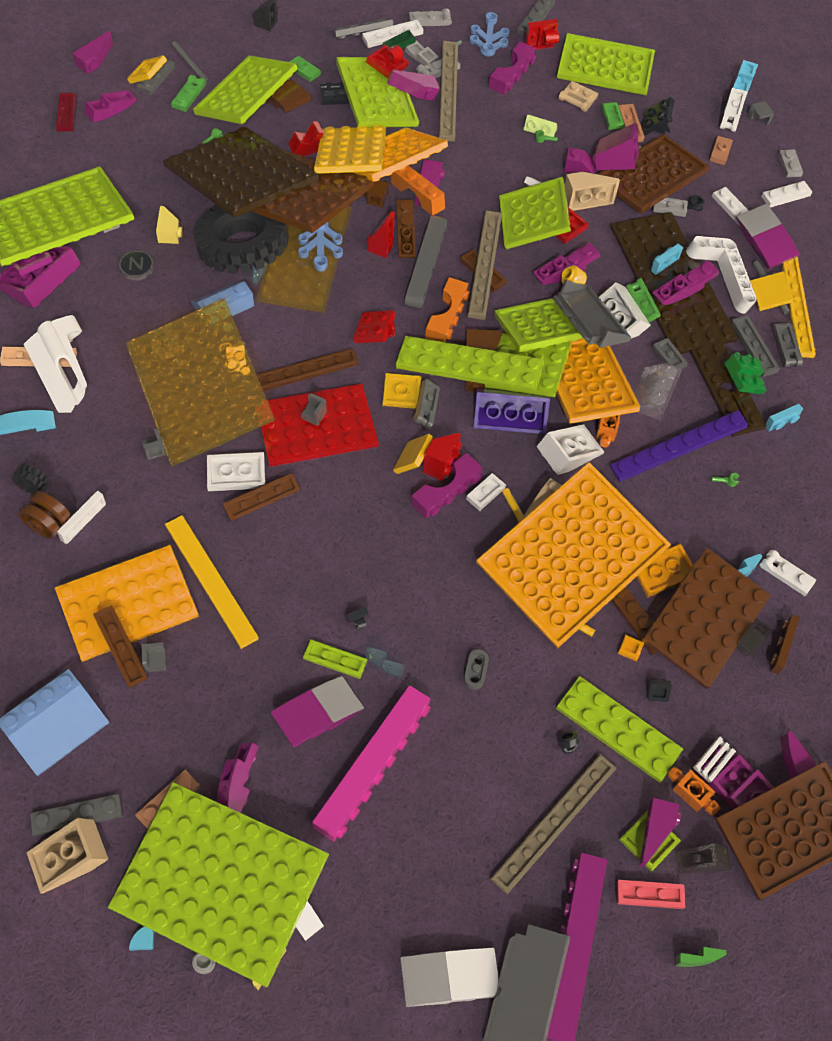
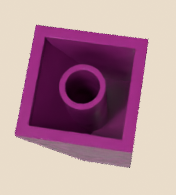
[593,123,639,170]

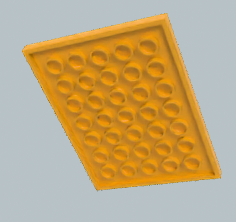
[476,462,671,649]

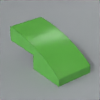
[675,947,726,967]

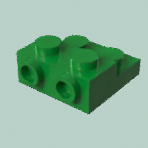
[725,352,767,394]

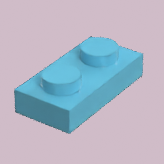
[651,244,683,275]
[766,404,803,431]

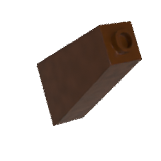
[465,329,502,393]

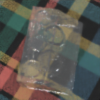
[634,363,682,421]

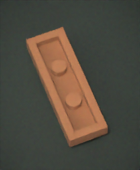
[618,104,645,142]
[135,770,200,829]

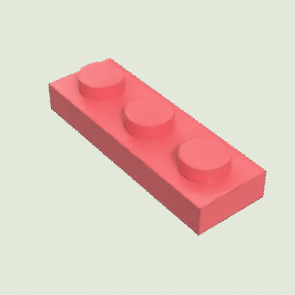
[617,880,685,909]

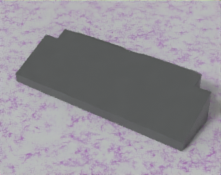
[553,280,631,348]
[483,924,570,1041]

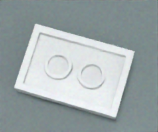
[207,452,265,491]

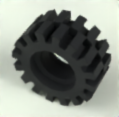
[11,463,51,494]

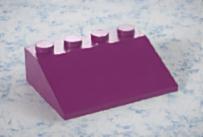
[0,245,81,308]

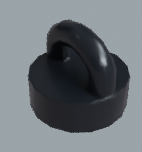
[557,731,579,754]

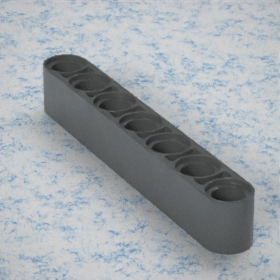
[404,215,448,309]

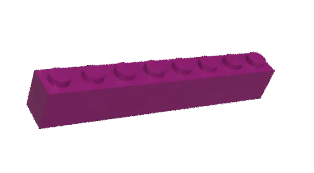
[546,853,607,1041]

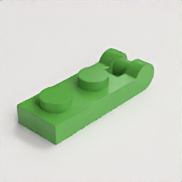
[171,75,206,112]
[626,278,661,322]

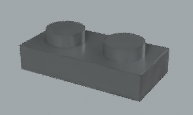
[652,338,688,374]

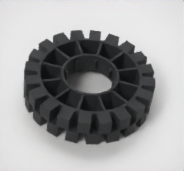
[193,205,289,274]

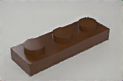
[460,249,507,293]
[770,614,800,674]

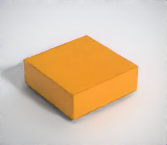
[618,635,644,662]

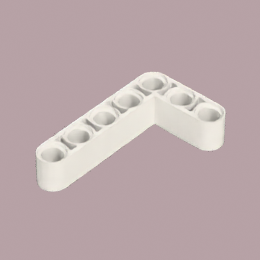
[686,236,756,313]

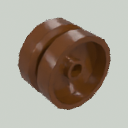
[18,491,71,539]

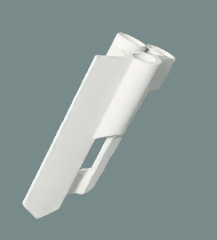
[24,315,87,413]

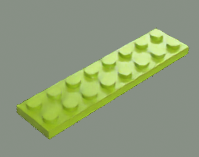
[396,336,544,393]

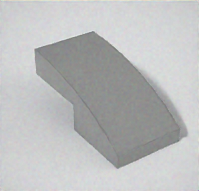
[405,40,438,65]

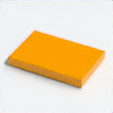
[636,544,693,598]

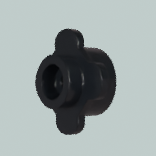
[687,195,705,211]

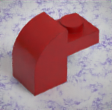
[288,121,324,156]

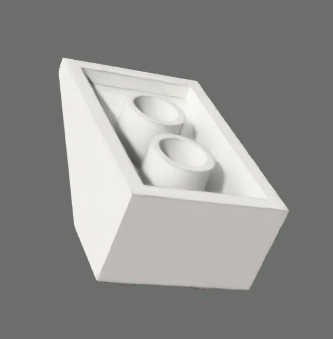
[537,424,604,475]

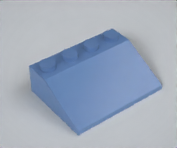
[0,669,109,777]

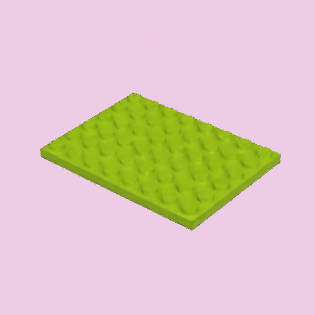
[0,166,134,266]
[108,782,329,987]

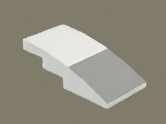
[401,948,501,1007]

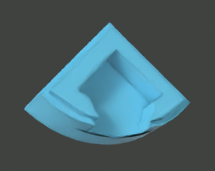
[129,926,154,951]

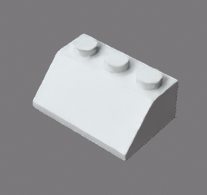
[599,282,650,338]

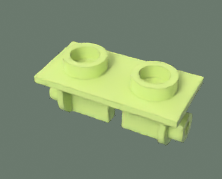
[524,115,558,137]

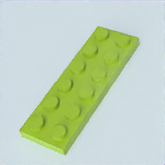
[556,676,683,783]

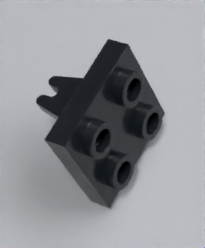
[642,97,675,135]

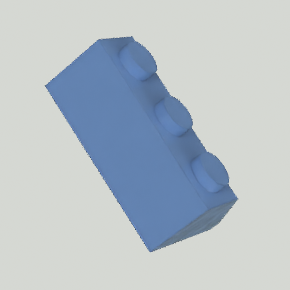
[191,281,254,327]

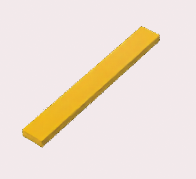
[780,257,816,358]
[165,515,258,649]

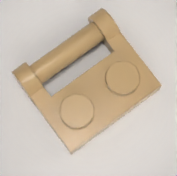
[558,81,599,112]

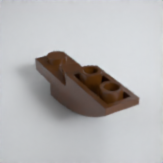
[396,200,416,258]

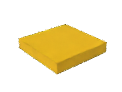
[127,55,167,84]
[750,271,794,311]
[383,373,421,409]
[393,434,434,474]

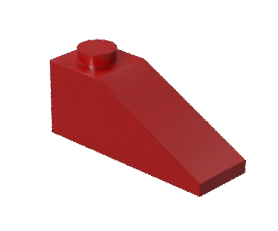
[366,211,395,258]

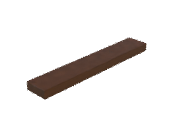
[251,348,359,393]

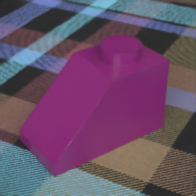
[564,148,597,174]

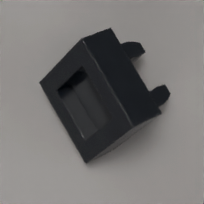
[345,607,369,630]
[647,678,672,702]

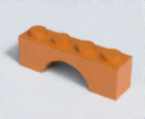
[390,165,445,215]
[425,277,470,343]

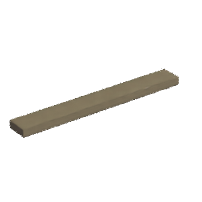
[439,41,458,142]
[468,210,502,320]
[490,754,616,895]

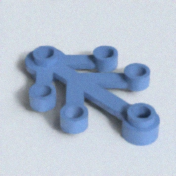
[470,12,509,57]
[298,222,343,271]

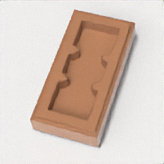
[710,136,733,165]

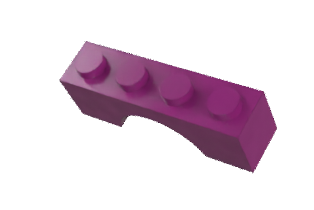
[489,41,536,95]
[411,453,482,519]

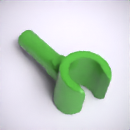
[202,128,223,144]
[536,130,558,143]
[712,473,739,487]

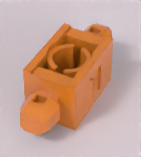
[596,415,620,448]
[668,767,720,816]

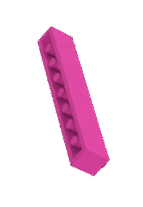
[312,685,431,842]

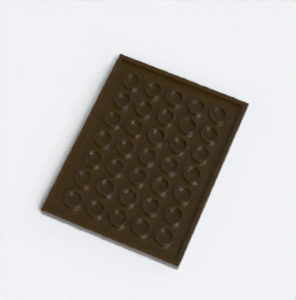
[163,127,319,218]

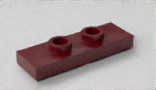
[56,93,77,132]

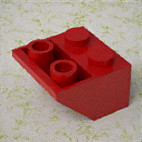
[423,433,462,482]

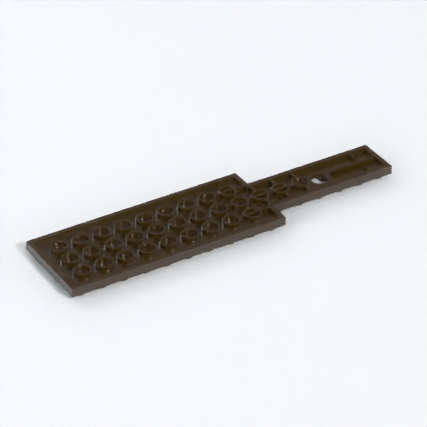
[610,212,767,437]

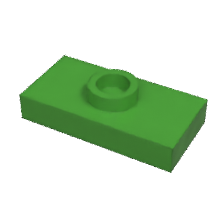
[290,56,321,82]
[601,102,624,130]

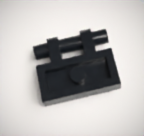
[320,81,350,105]

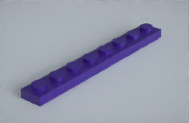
[610,410,748,482]

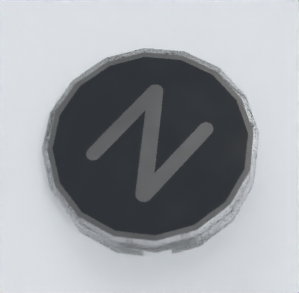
[119,250,154,281]

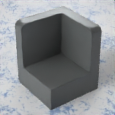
[748,101,774,125]
[301,393,327,426]
[142,428,166,460]
[142,643,167,672]

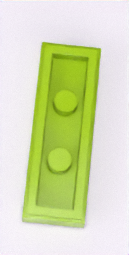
[303,639,367,679]

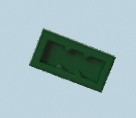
[383,30,416,49]

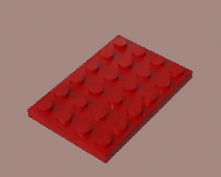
[255,384,379,467]

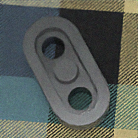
[464,649,489,690]

